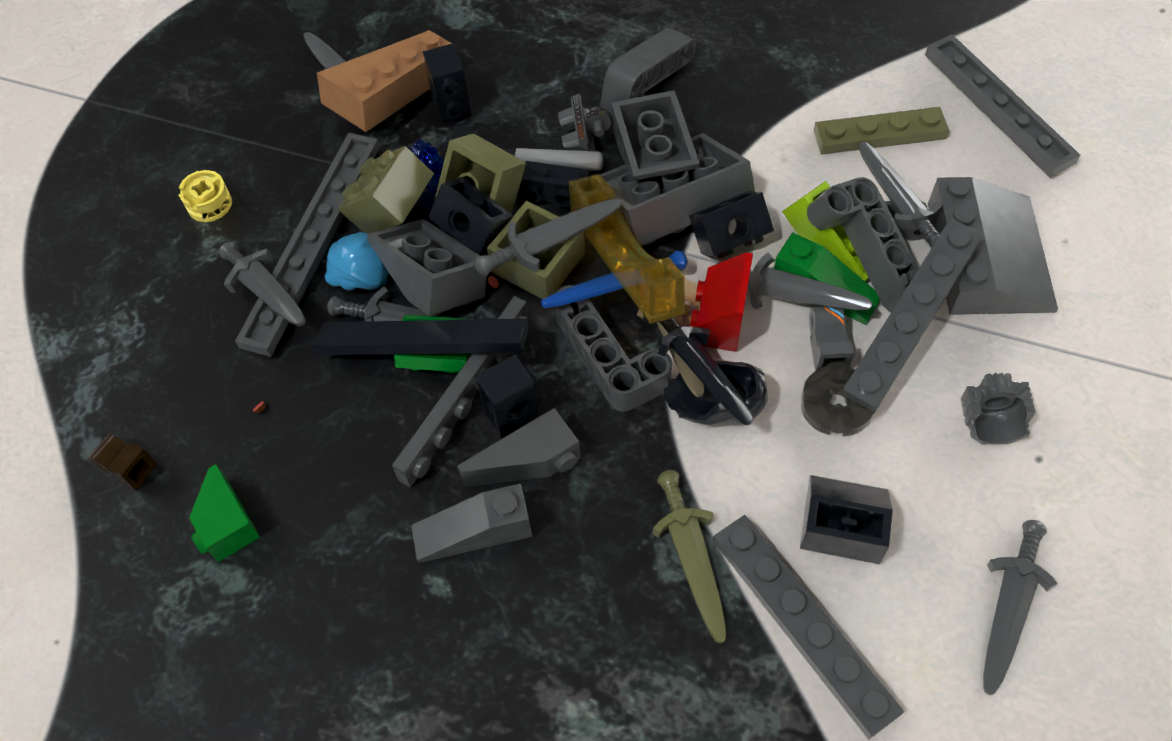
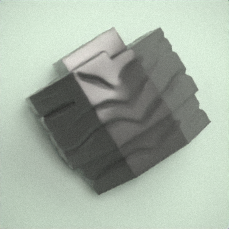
[960,373,1036,445]

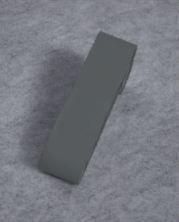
[600,27,697,117]
[807,177,919,312]
[555,285,672,411]

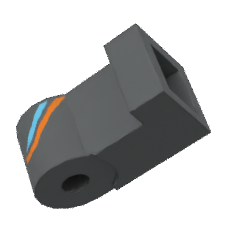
[809,306,854,373]

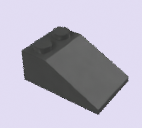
[611,90,700,181]
[367,219,487,316]

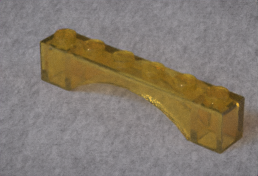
[569,174,685,323]

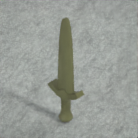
[652,470,726,644]

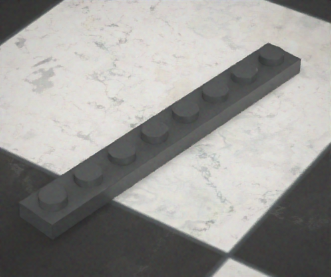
[235,132,380,357]

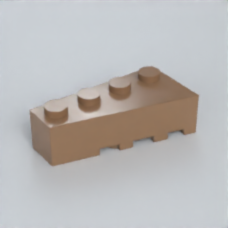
[317,30,452,132]

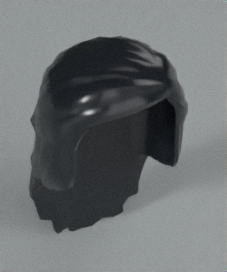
[664,361,768,425]

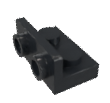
[517,161,590,208]

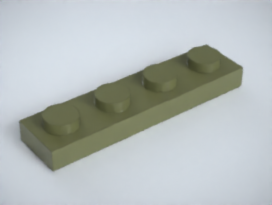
[814,107,949,155]

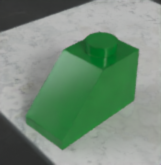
[189,464,260,562]

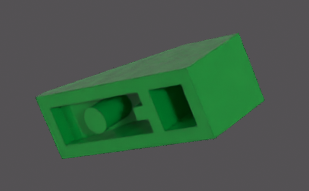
[774,232,880,325]

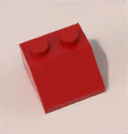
[690,252,753,352]

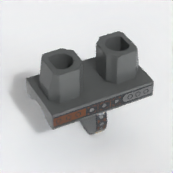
[558,94,612,151]

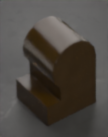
[87,434,157,491]

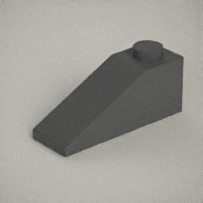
[457,408,581,487]
[411,484,533,563]

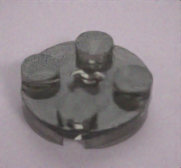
[801,362,874,436]

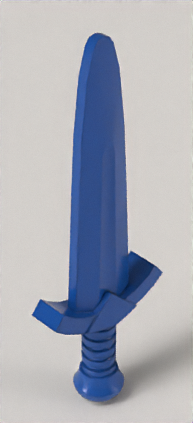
[541,251,688,308]

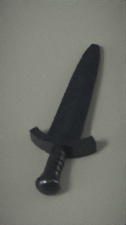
[650,302,753,425]

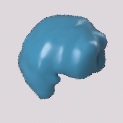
[325,232,389,291]

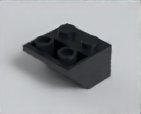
[800,475,893,564]

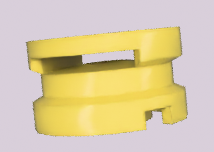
[178,170,232,222]

